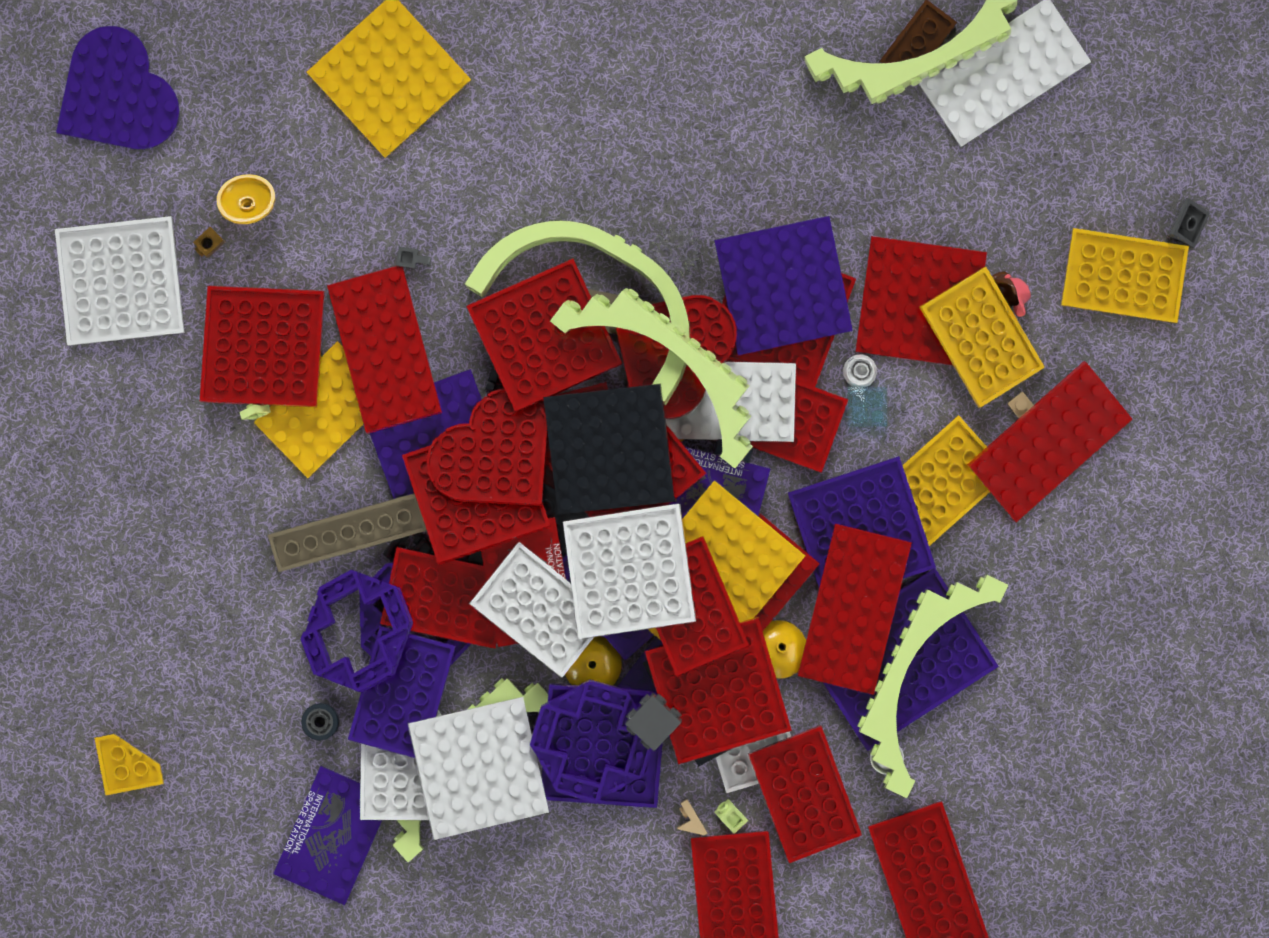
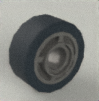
[301,703,339,741]

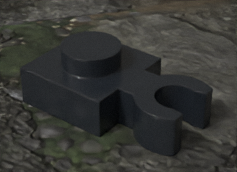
[485,366,498,392]

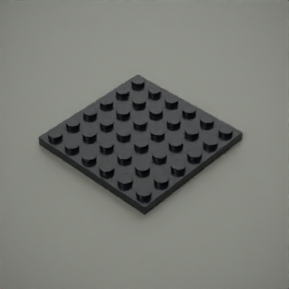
[543,383,675,514]

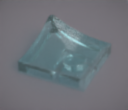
[848,387,887,427]

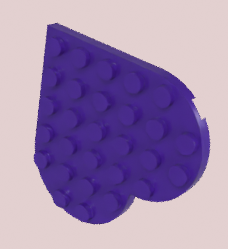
[56,26,180,150]

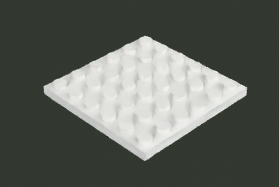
[55,216,185,346]
[563,504,696,639]
[408,697,549,840]

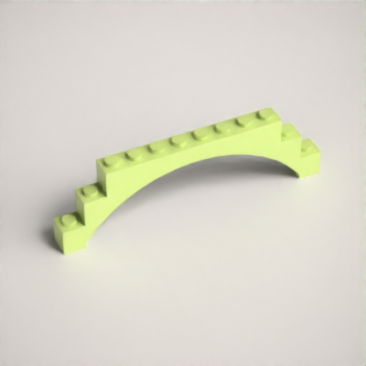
[805,0,1018,104]
[550,288,753,468]
[857,575,1008,798]
[393,678,548,862]

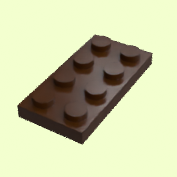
[879,0,957,63]

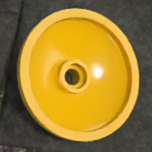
[217,174,275,224]
[763,620,806,679]
[565,636,622,686]

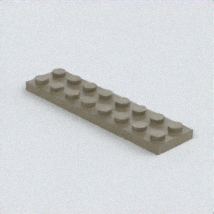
[268,493,427,572]

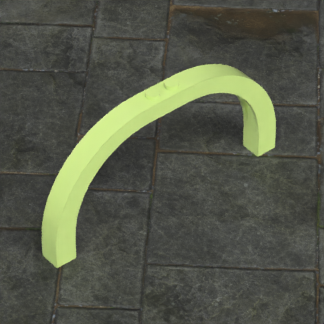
[465,221,690,405]

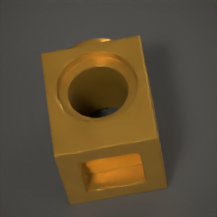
[193,227,225,258]

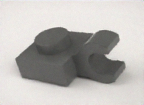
[396,246,432,269]

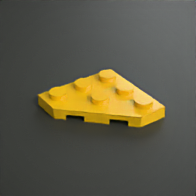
[94,734,164,795]

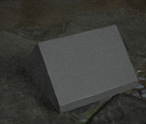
[1167,198,1210,248]

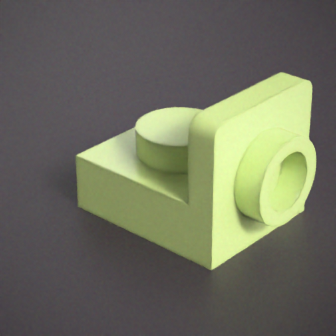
[240,404,271,420]
[714,799,748,834]

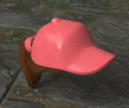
[992,271,1031,317]

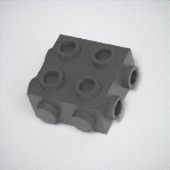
[625,693,682,751]

